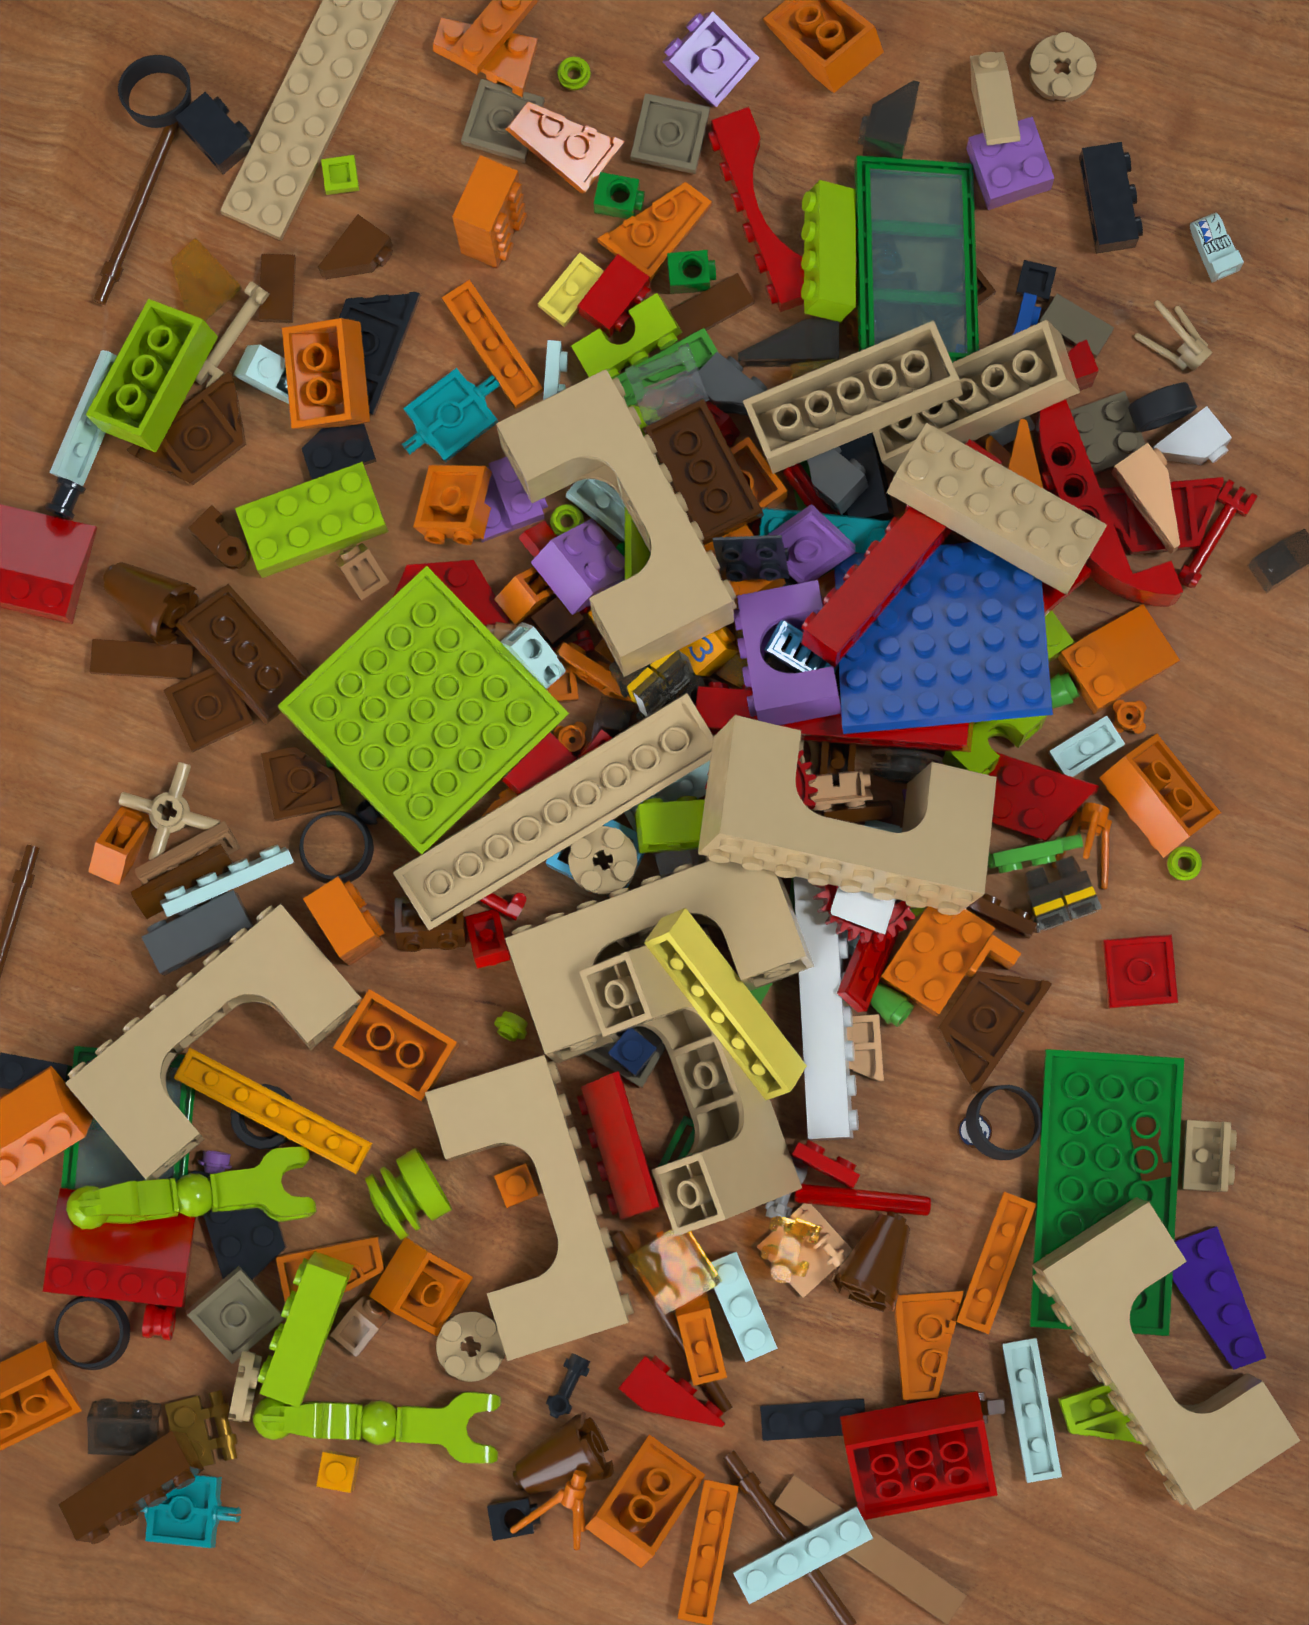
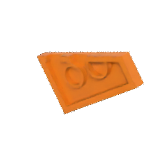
[597,182,712,282]
[894,1291,964,1401]

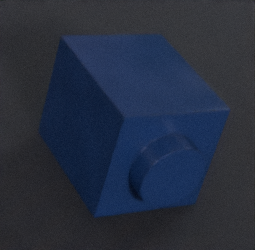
[608,1028,657,1077]

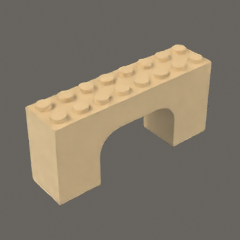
[496,369,737,677]
[698,715,997,915]
[505,856,814,1063]
[65,904,362,1180]
[579,927,802,1236]
[425,1055,634,1361]
[1032,1197,1301,1510]

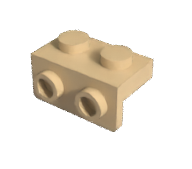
[1182,1120,1237,1192]

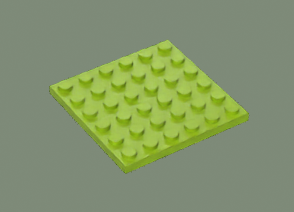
[278,566,569,855]

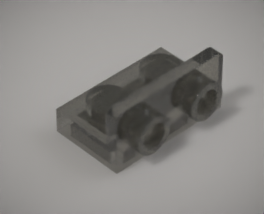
[87,1398,161,1456]

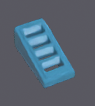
[764,620,839,673]

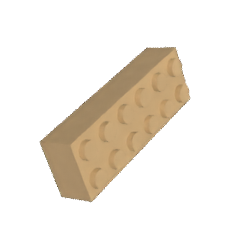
[743,320,963,474]
[873,320,1080,473]
[887,423,1107,595]

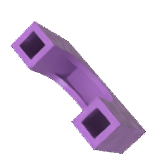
[733,580,841,725]

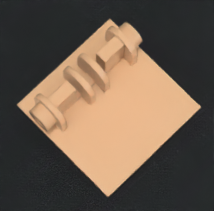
[757,1203,852,1298]

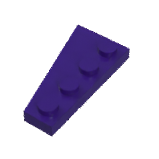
[1172,1226,1266,1370]

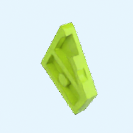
[1058,1384,1142,1444]

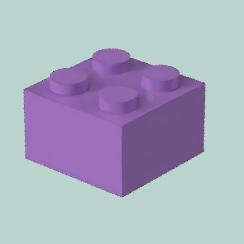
[966,116,1054,210]
[531,518,625,615]

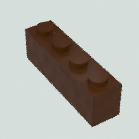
[58,1431,204,1544]

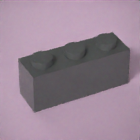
[142,890,254,976]

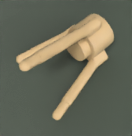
[1134,300,1213,372]

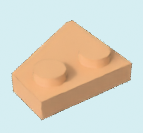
[847,1014,884,1082]

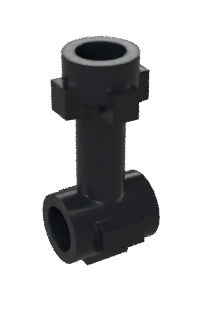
[546,1353,591,1418]

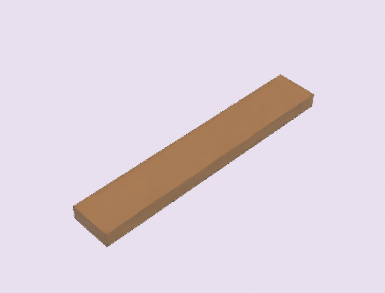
[774,1474,967,1625]

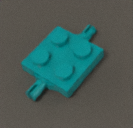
[401,368,500,463]
[140,1474,241,1548]

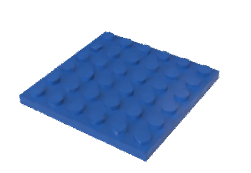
[834,542,1053,734]

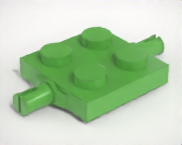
[987,833,1083,874]

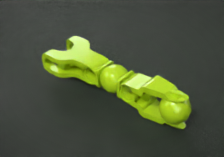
[66,1147,317,1229]
[252,1391,501,1463]

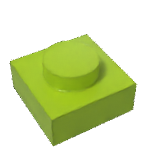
[321,155,360,195]

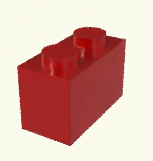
[577,254,652,338]

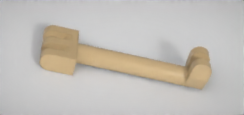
[195,282,269,388]

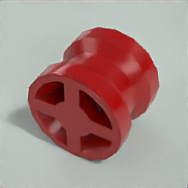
[142,1304,176,1341]

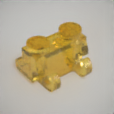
[761,1216,822,1283]

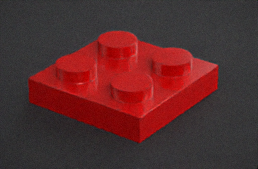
[791,1140,860,1189]

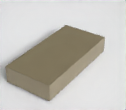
[1039,294,1114,358]

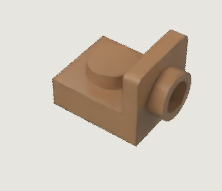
[335,543,389,600]
[330,1295,390,1357]

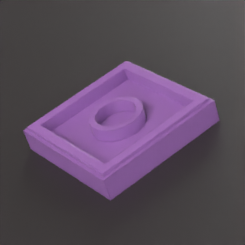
[767,504,856,584]

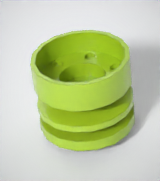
[365,1148,452,1240]

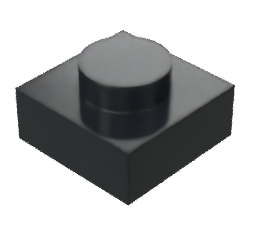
[1015,260,1057,303]

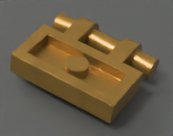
[164,1390,238,1467]

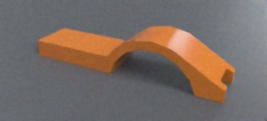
[656,1231,727,1386]

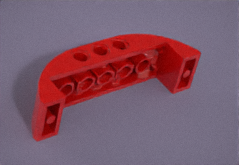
[1033,339,1183,607]

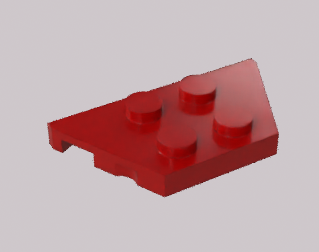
[1100,477,1224,555]
[393,560,510,627]
[988,752,1099,841]

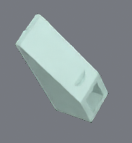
[233,345,289,404]

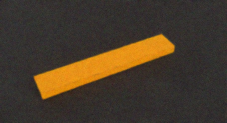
[174,1048,373,1174]

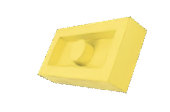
[538,253,604,327]

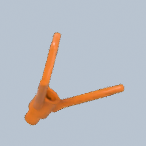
[510,1470,587,1551]

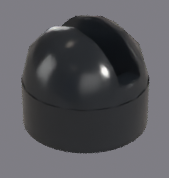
[355,799,384,825]

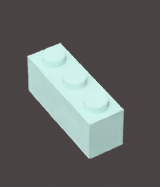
[704,1252,778,1362]

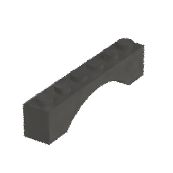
[690,352,869,515]

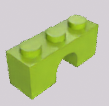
[571,293,683,379]
[942,715,1047,775]

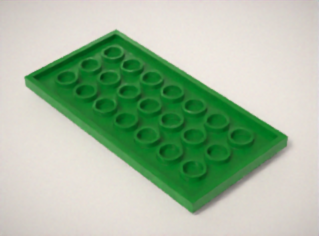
[1029,1049,1185,1336]

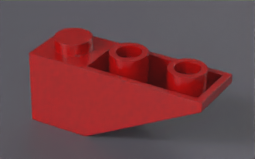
[618,1355,725,1428]

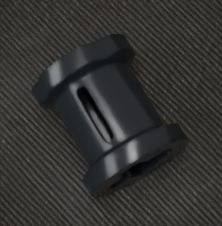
[45,477,86,520]

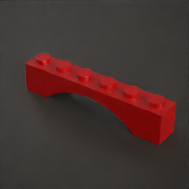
[707,107,804,312]

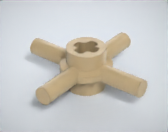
[119,762,220,860]

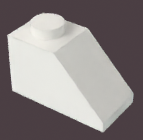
[1152,406,1232,465]

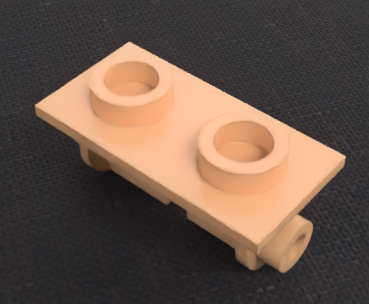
[808,770,873,810]

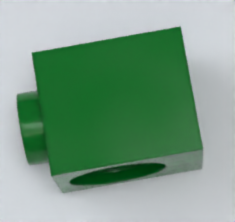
[594,172,645,219]
[667,250,716,294]

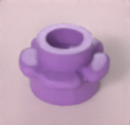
[198,1150,232,1174]

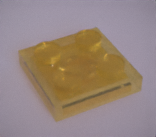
[627,1229,722,1314]

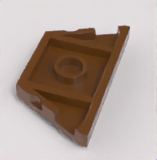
[126,371,246,485]
[938,971,1052,1093]

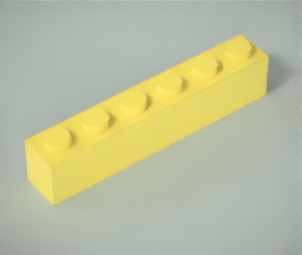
[644,908,807,1100]

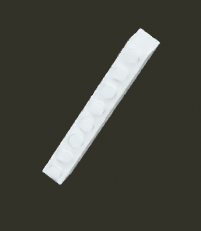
[794,876,859,1141]

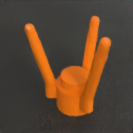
[1052,802,1112,890]

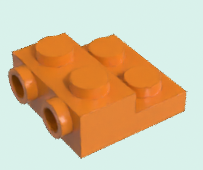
[413,465,492,545]

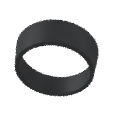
[118,55,191,128]
[299,811,374,884]
[965,1085,1042,1160]
[54,1296,130,1370]

